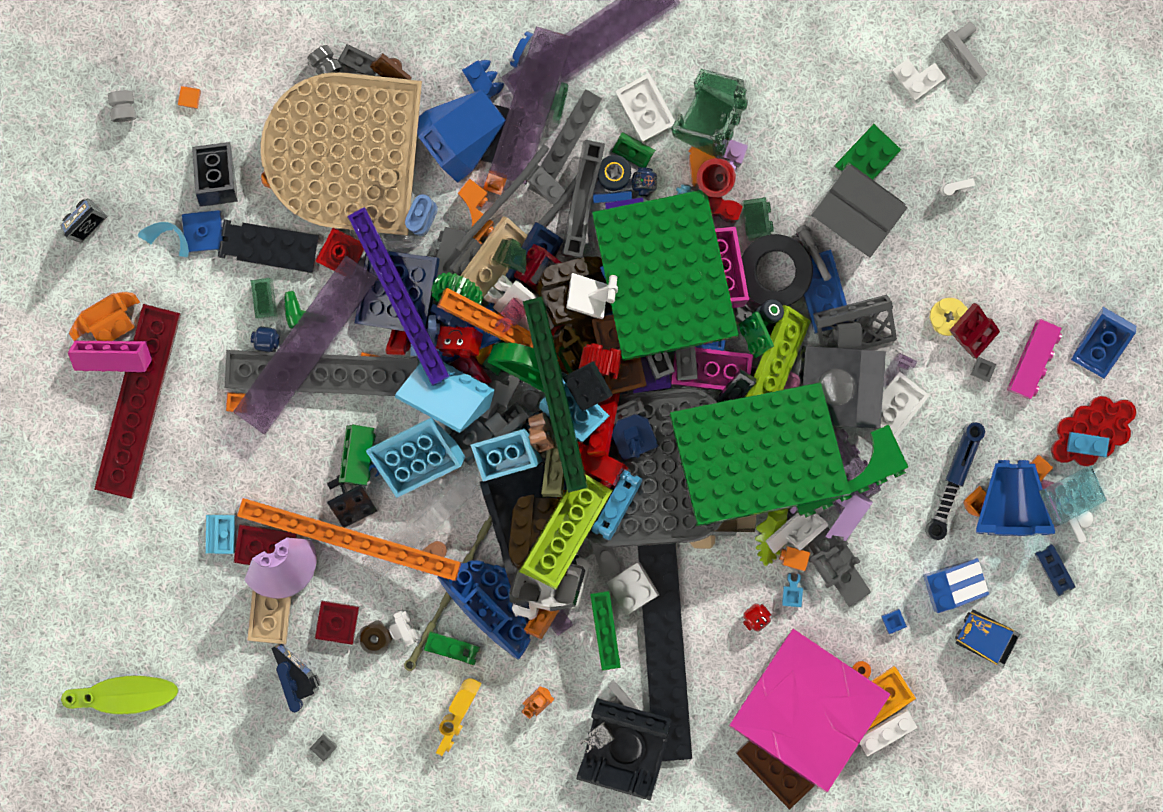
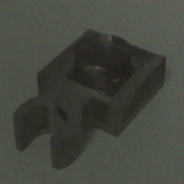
[580,722,615,753]

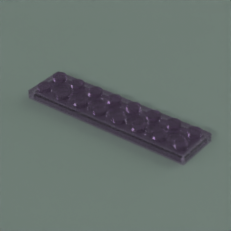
[489,26,573,185]

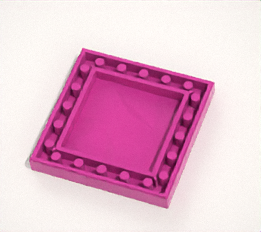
[728,629,890,793]

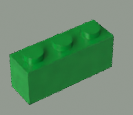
[339,424,376,486]

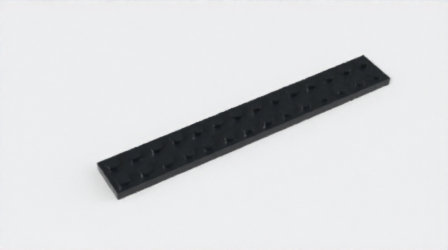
[637,543,692,761]

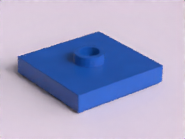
[182,210,224,252]

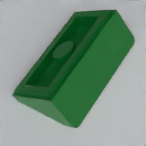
[612,132,656,168]

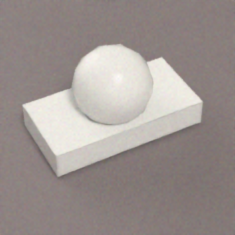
[1063,503,1094,543]

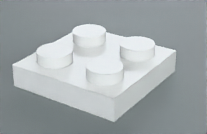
[607,562,659,616]

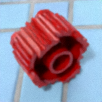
[579,343,622,379]

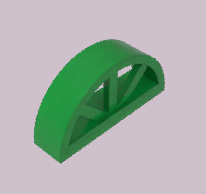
[487,343,562,392]
[590,591,621,671]

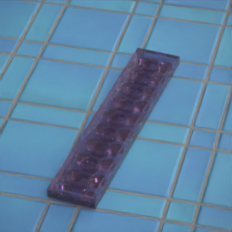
[501,0,680,110]
[233,256,378,435]

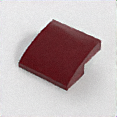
[949,303,1000,359]

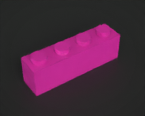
[1007,319,1062,399]
[67,341,152,372]

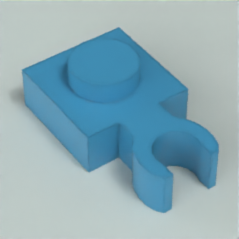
[782,573,803,607]

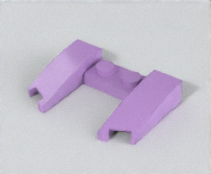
[789,491,873,541]

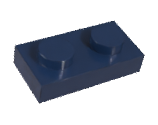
[430,303,467,328]

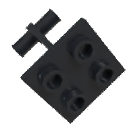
[327,475,377,528]

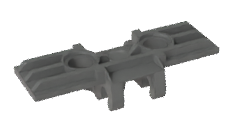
[807,515,871,607]

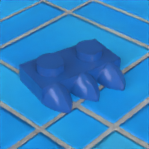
[462,60,504,98]

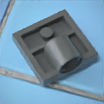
[485,402,529,437]

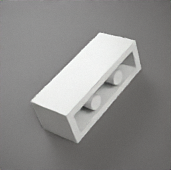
[859,708,917,757]

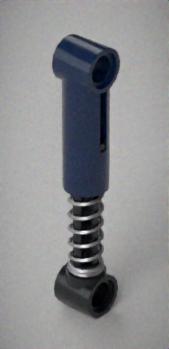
[925,422,985,540]

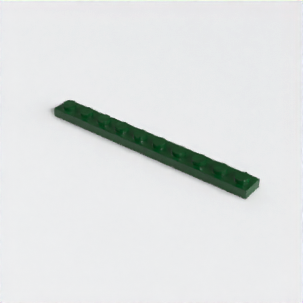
[523,296,588,492]

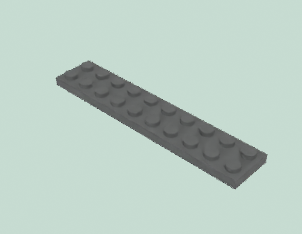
[224,350,418,396]

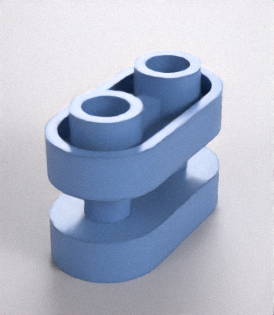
[405,194,438,236]

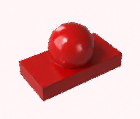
[385,330,411,355]

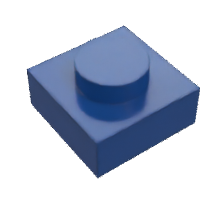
[881,609,907,634]

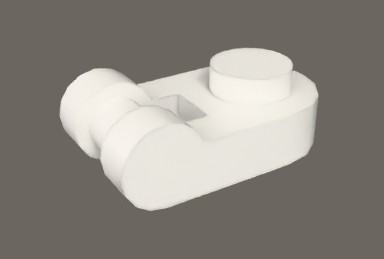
[939,178,975,196]

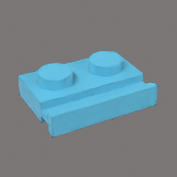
[205,515,235,554]

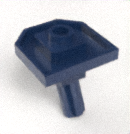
[612,414,659,461]

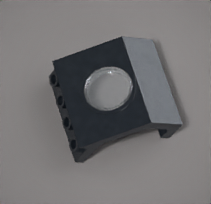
[799,346,886,428]

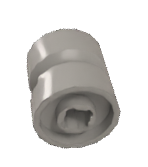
[108,90,136,122]

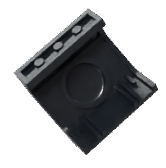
[576,698,672,801]

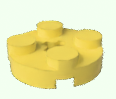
[929,298,968,336]

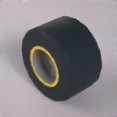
[597,155,632,191]

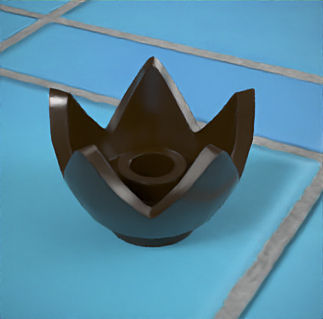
[359,620,393,655]

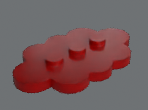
[1051,396,1136,466]

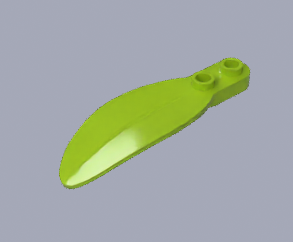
[61,675,178,714]

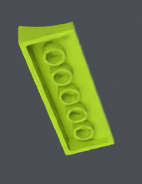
[519,474,612,590]

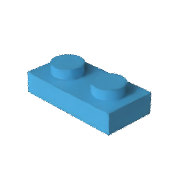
[1067,432,1109,457]

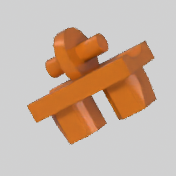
[522,686,554,719]

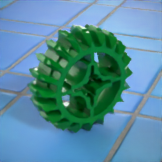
[431,272,483,305]

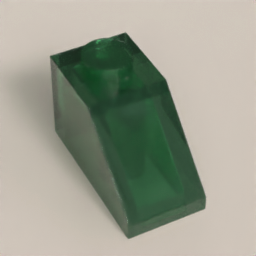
[492,238,526,274]

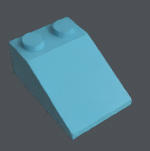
[539,380,609,443]

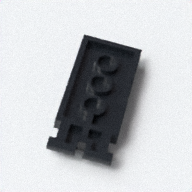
[218,219,319,273]

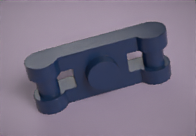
[1035,544,1076,597]
[276,661,303,713]

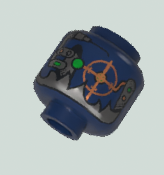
[632,168,657,197]

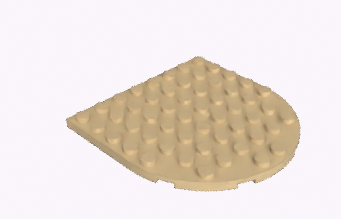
[261,72,422,236]

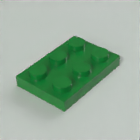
[834,124,902,180]

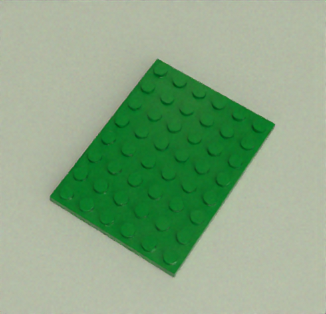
[592,190,739,361]
[669,382,851,527]

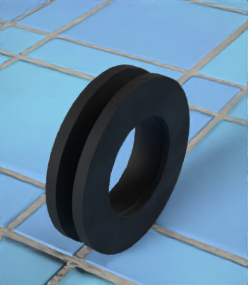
[741,234,813,306]

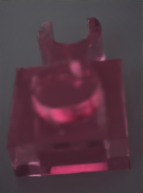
[495,298,526,333]

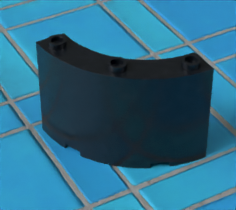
[480,462,579,585]

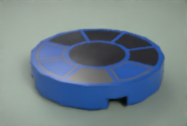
[510,31,534,69]

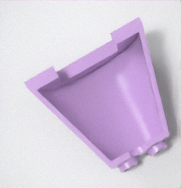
[245,538,317,599]

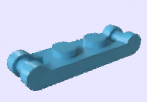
[592,470,642,540]

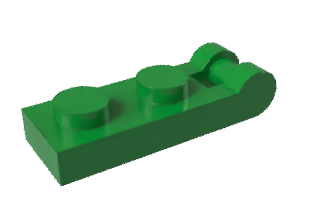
[424,631,481,665]

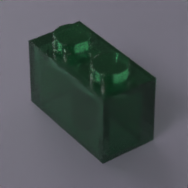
[742,197,774,240]
[250,278,278,320]

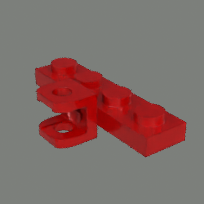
[587,393,620,457]

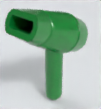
[284,291,327,329]

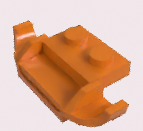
[69,292,140,341]

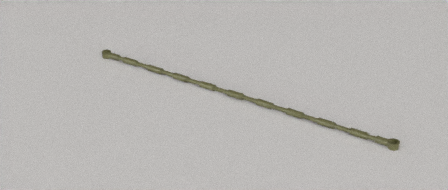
[404,516,492,671]

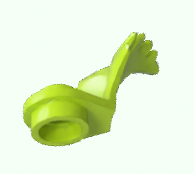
[755,508,788,566]

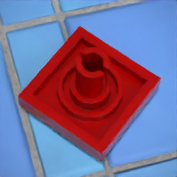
[315,228,365,279]

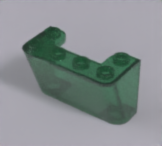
[671,68,748,158]

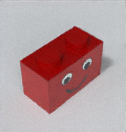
[436,326,483,358]

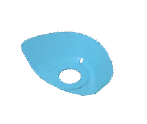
[138,222,189,257]

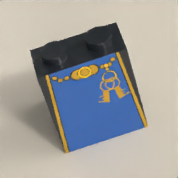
[955,609,1021,668]

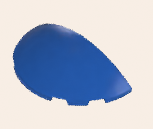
[437,561,531,660]

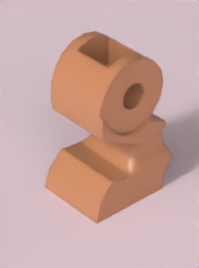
[529,412,555,453]

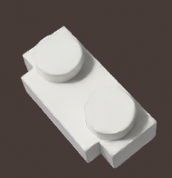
[389,610,418,646]

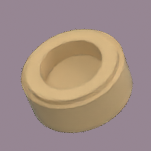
[378,169,398,188]

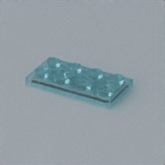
[1039,465,1107,527]

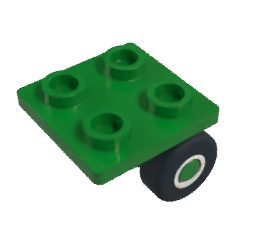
[739,299,784,359]

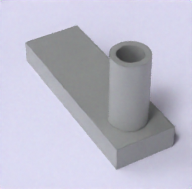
[941,22,988,84]

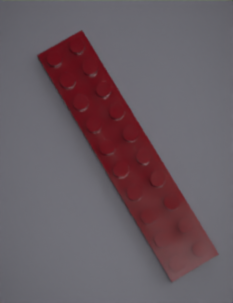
[94,304,181,499]

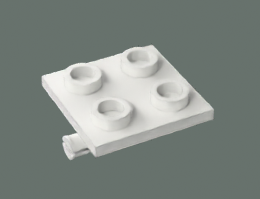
[566,273,618,319]

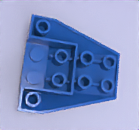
[417,90,506,183]

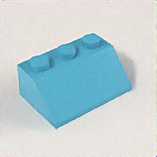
[471,429,542,481]

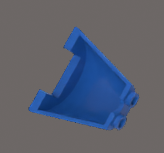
[976,460,1055,536]

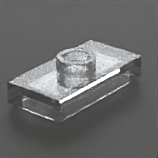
[388,235,428,249]

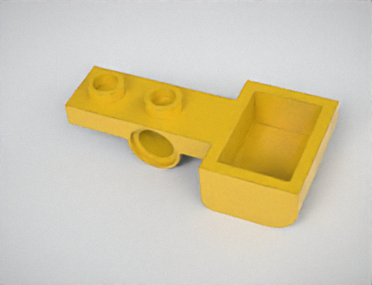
[436,678,482,756]

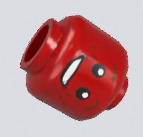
[743,603,772,632]

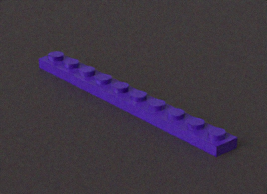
[348,207,450,386]

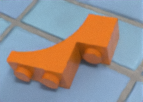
[458,178,494,245]

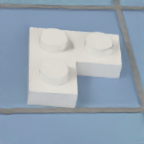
[892,59,946,101]

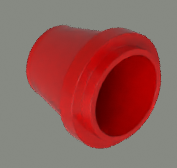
[697,158,736,197]

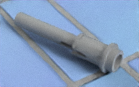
[796,225,831,281]

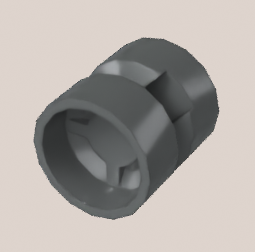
[307,45,343,75]

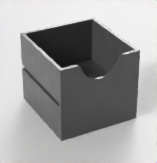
[811,162,908,258]

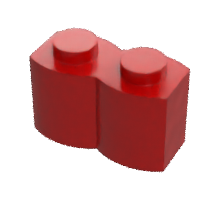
[707,195,743,223]

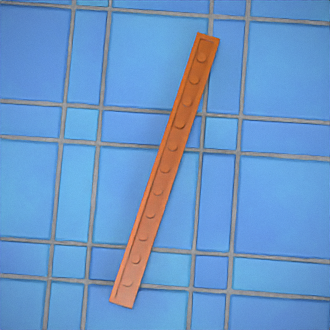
[237,498,462,581]

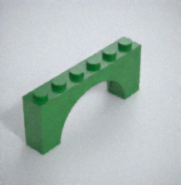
[795,424,908,518]

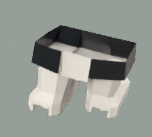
[509,558,590,620]

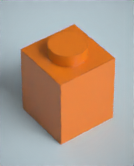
[779,546,810,571]

